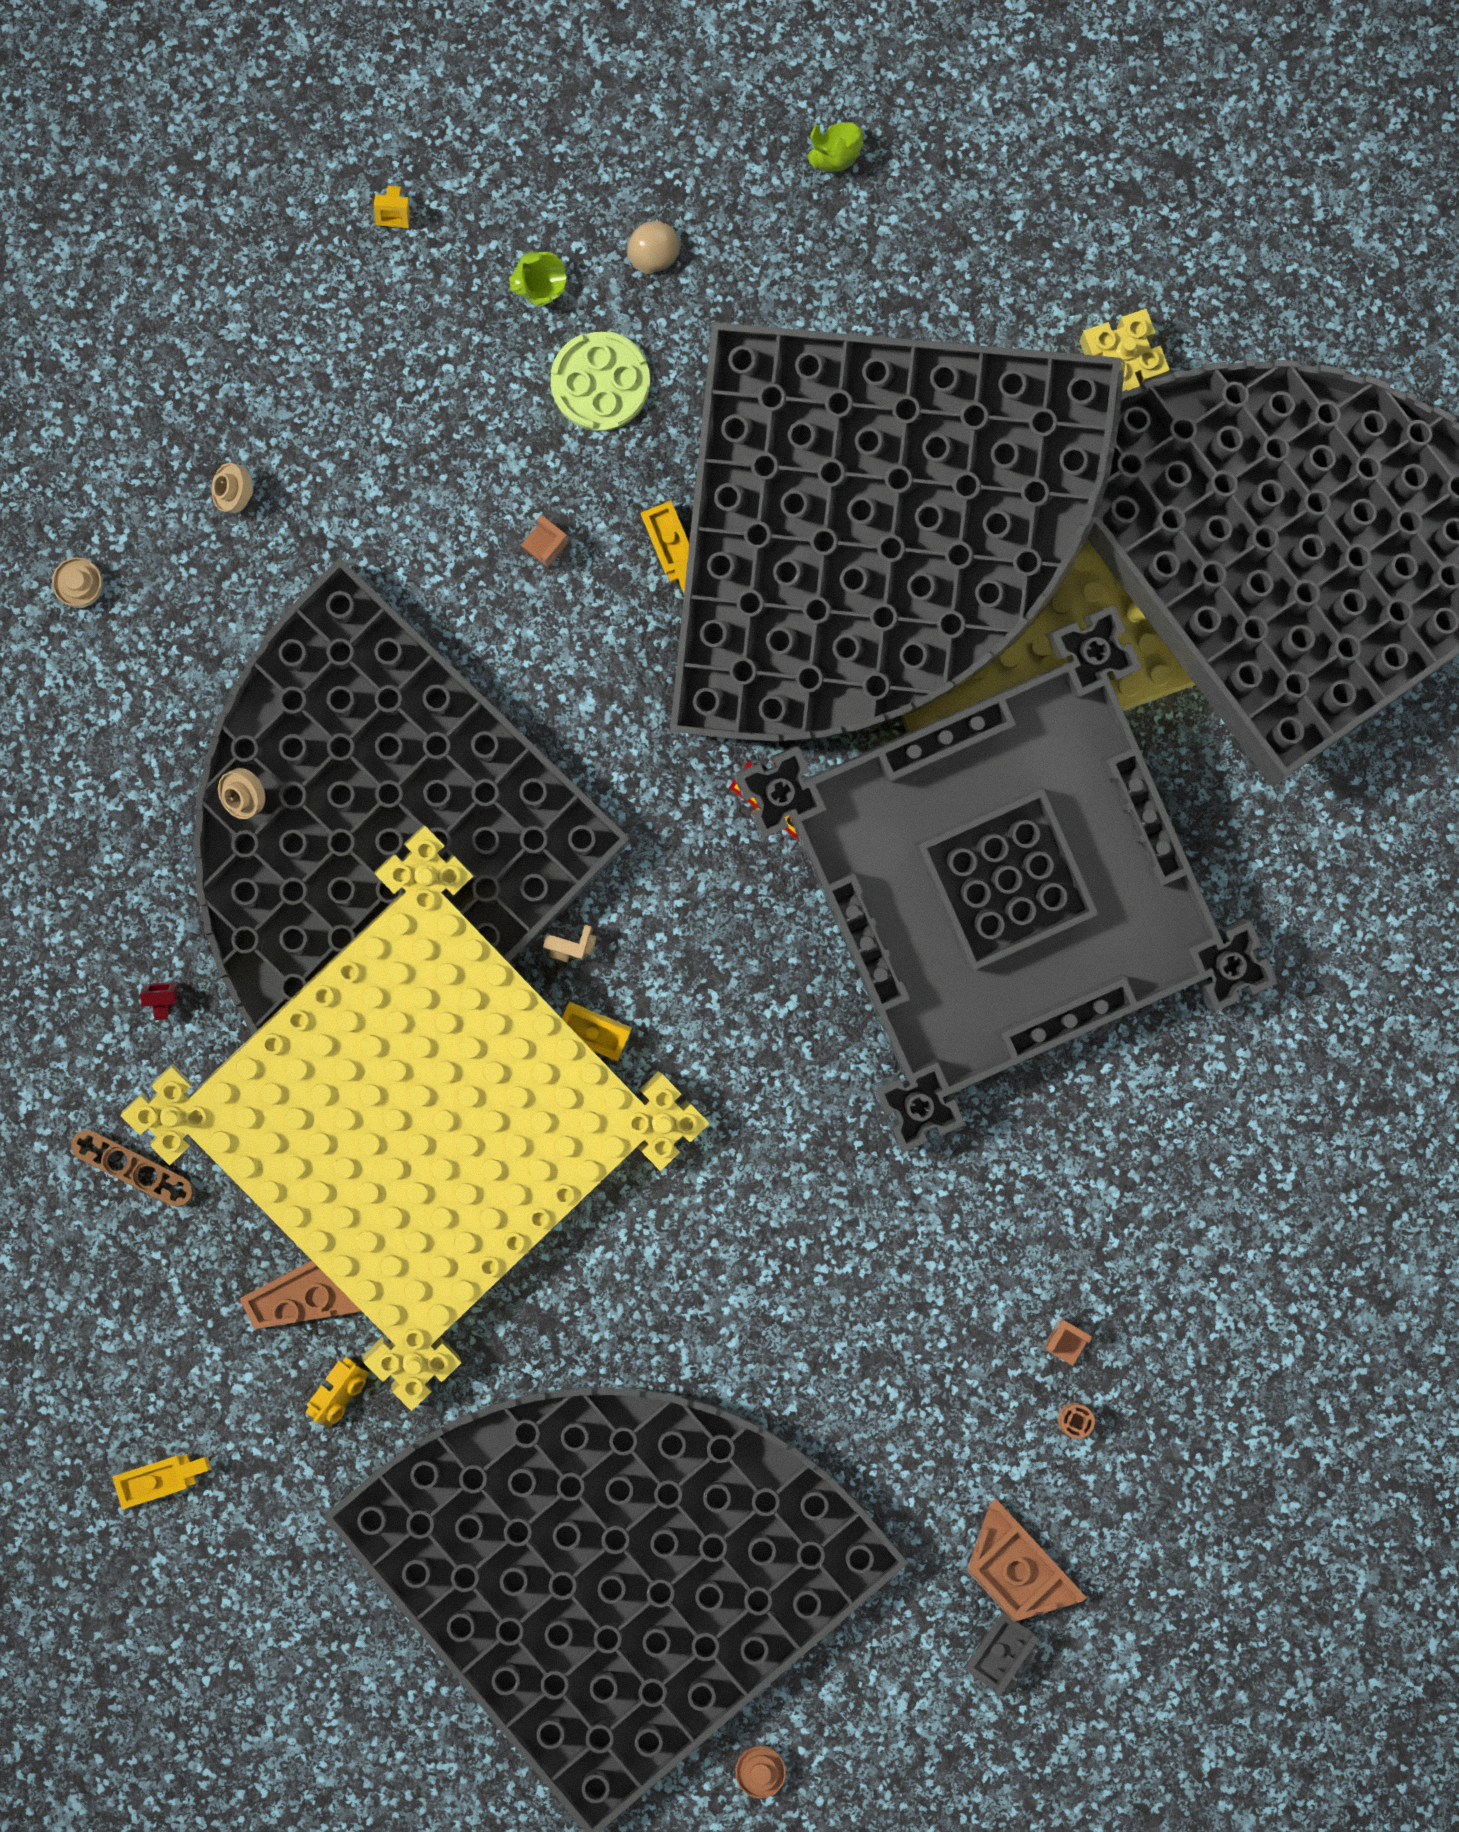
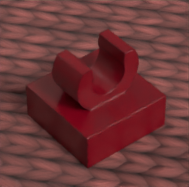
[140,982,180,1020]

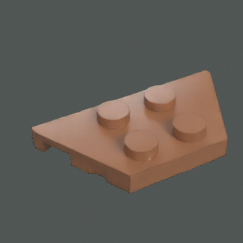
[967,1499,1087,1622]

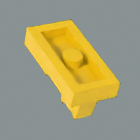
[562,1001,632,1061]

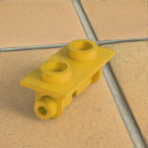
[306,1356,370,1428]

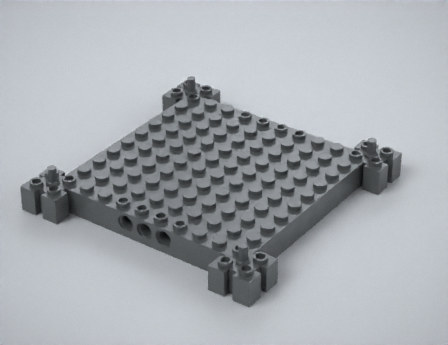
[733,605,1278,1153]

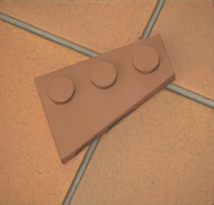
[239,1261,361,1329]

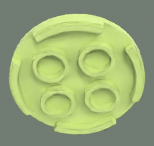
[551,331,650,431]

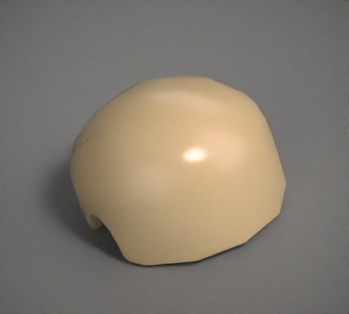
[627,221,680,274]

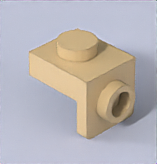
[543,925,597,963]

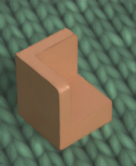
[521,515,569,568]
[1043,1319,1092,1366]

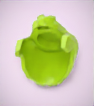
[807,122,863,172]
[509,251,567,307]

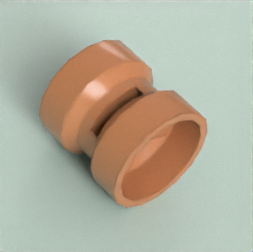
[1057,1402,1095,1439]

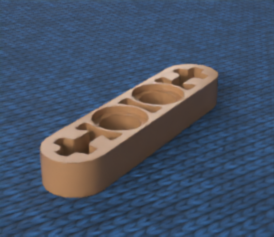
[71,1130,195,1207]

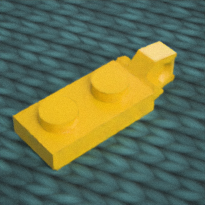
[640,501,689,594]
[112,1454,212,1510]

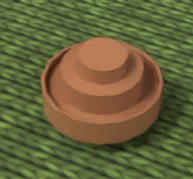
[735,1745,786,1798]

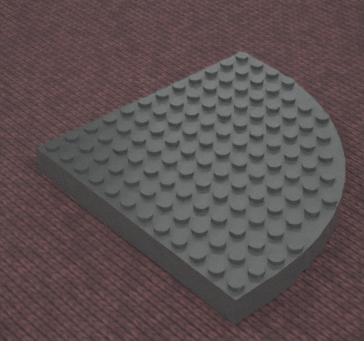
[670,322,1126,741]
[1087,359,1459,788]
[193,557,631,1034]
[323,1386,909,1832]

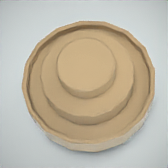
[212,463,253,513]
[52,558,103,608]
[218,768,265,819]

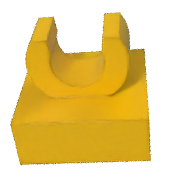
[374,185,410,228]

